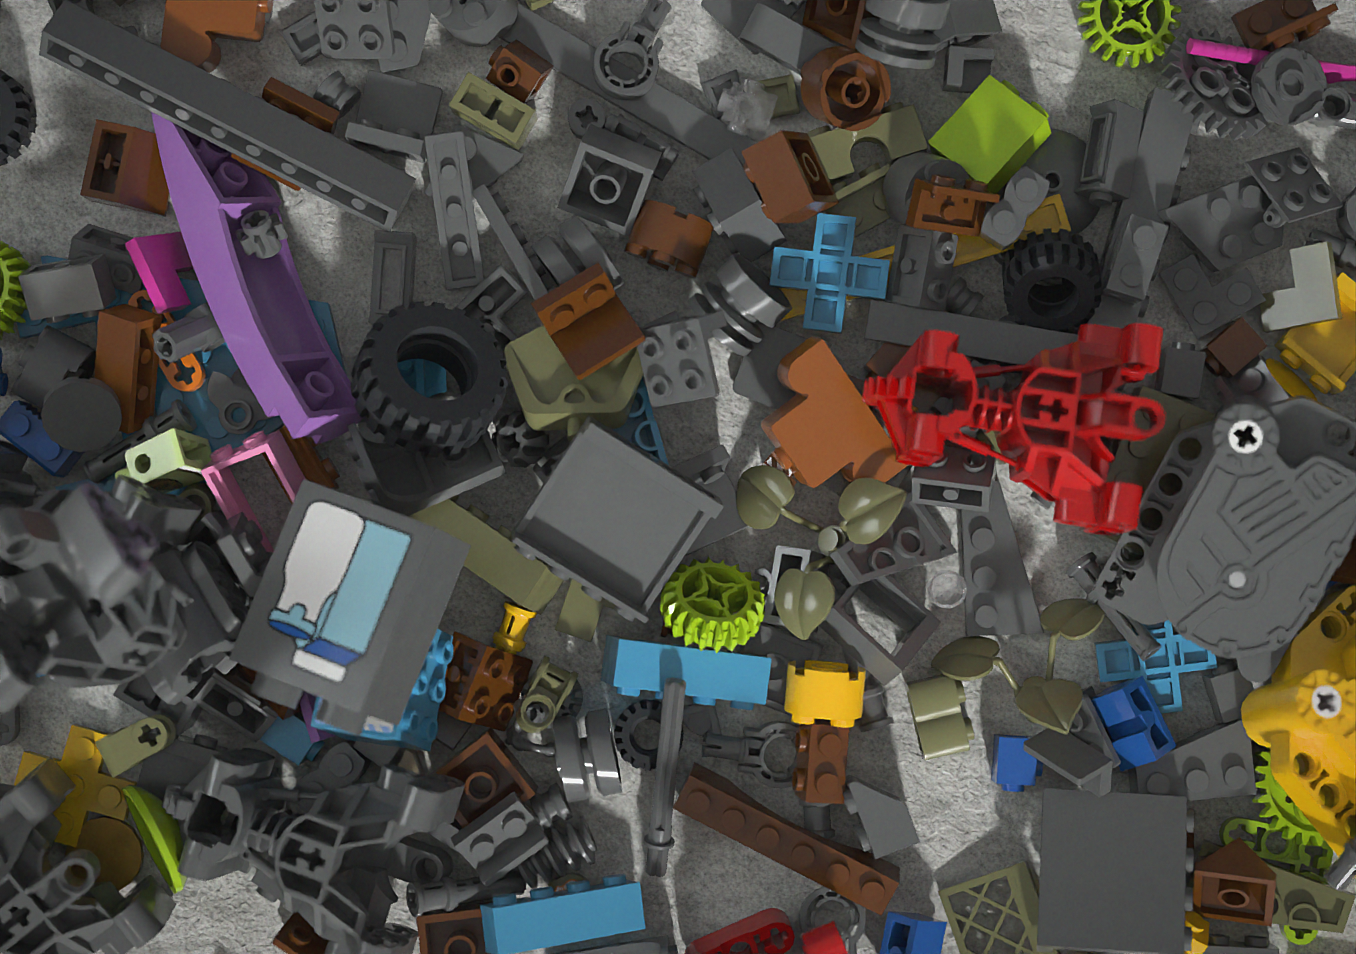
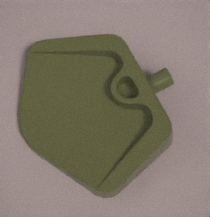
[503,325,643,442]

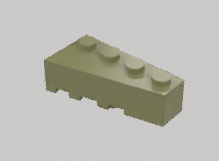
[407,495,565,615]

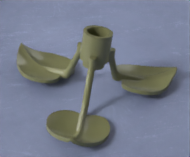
[736,465,907,640]
[931,598,1105,734]

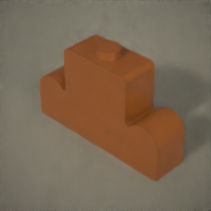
[160,0,273,73]
[761,336,908,488]

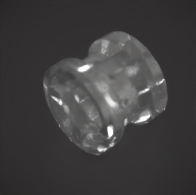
[925,570,967,609]

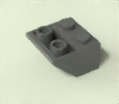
[842,775,920,859]

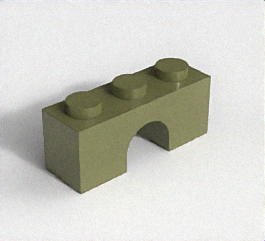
[808,102,928,184]

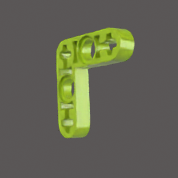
[1219,817,1333,945]

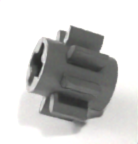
[235,210,288,259]

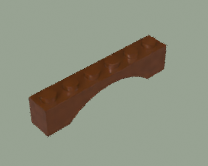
[673,762,900,916]

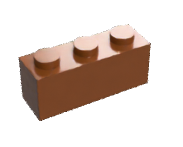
[94,304,162,434]

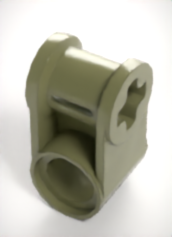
[516,655,579,733]
[95,714,177,778]

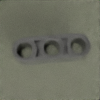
[738,3,836,76]

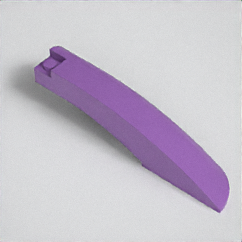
[151,112,364,444]

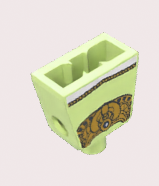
[115,428,212,493]

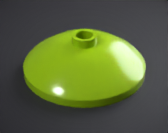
[122,785,187,894]

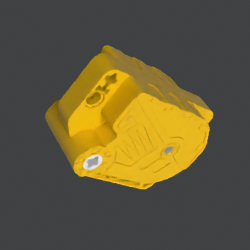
[1240,585,1356,878]

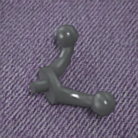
[505,699,555,757]

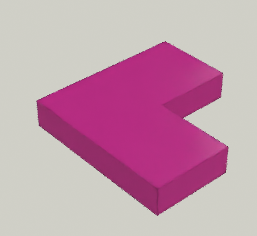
[125,231,194,314]

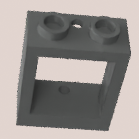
[818,575,941,686]

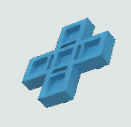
[769,213,890,334]
[1094,620,1217,714]

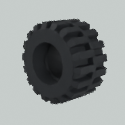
[0,70,37,166]
[1002,228,1103,333]

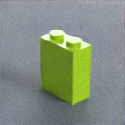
[928,75,1052,194]

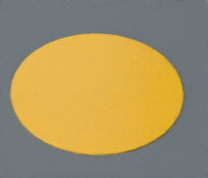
[1266,358,1317,400]

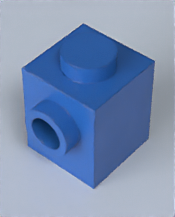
[991,734,1043,792]

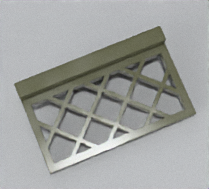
[938,861,1061,954]

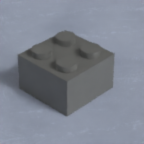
[557,124,662,236]

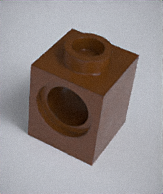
[1199,317,1268,378]

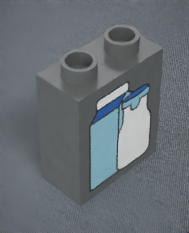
[229,479,471,736]

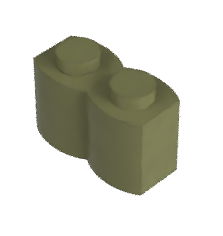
[905,674,975,760]

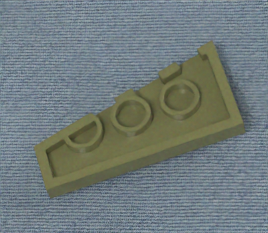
[1187,839,1356,933]

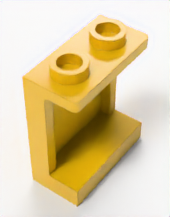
[1274,272,1356,395]

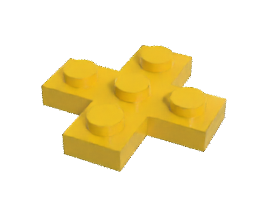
[14,724,137,847]

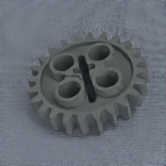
[1161,28,1270,141]

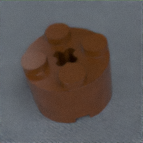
[801,46,891,131]
[624,200,714,279]

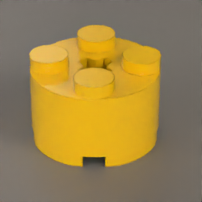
[784,660,866,727]

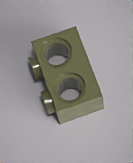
[449,72,538,151]

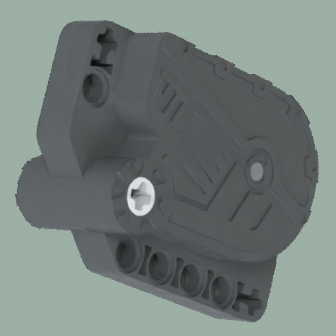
[1095,395,1356,683]

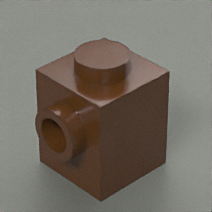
[485,40,554,104]

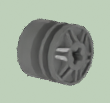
[855,0,951,69]
[688,252,792,357]

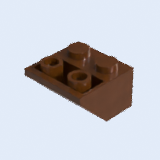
[80,119,170,217]

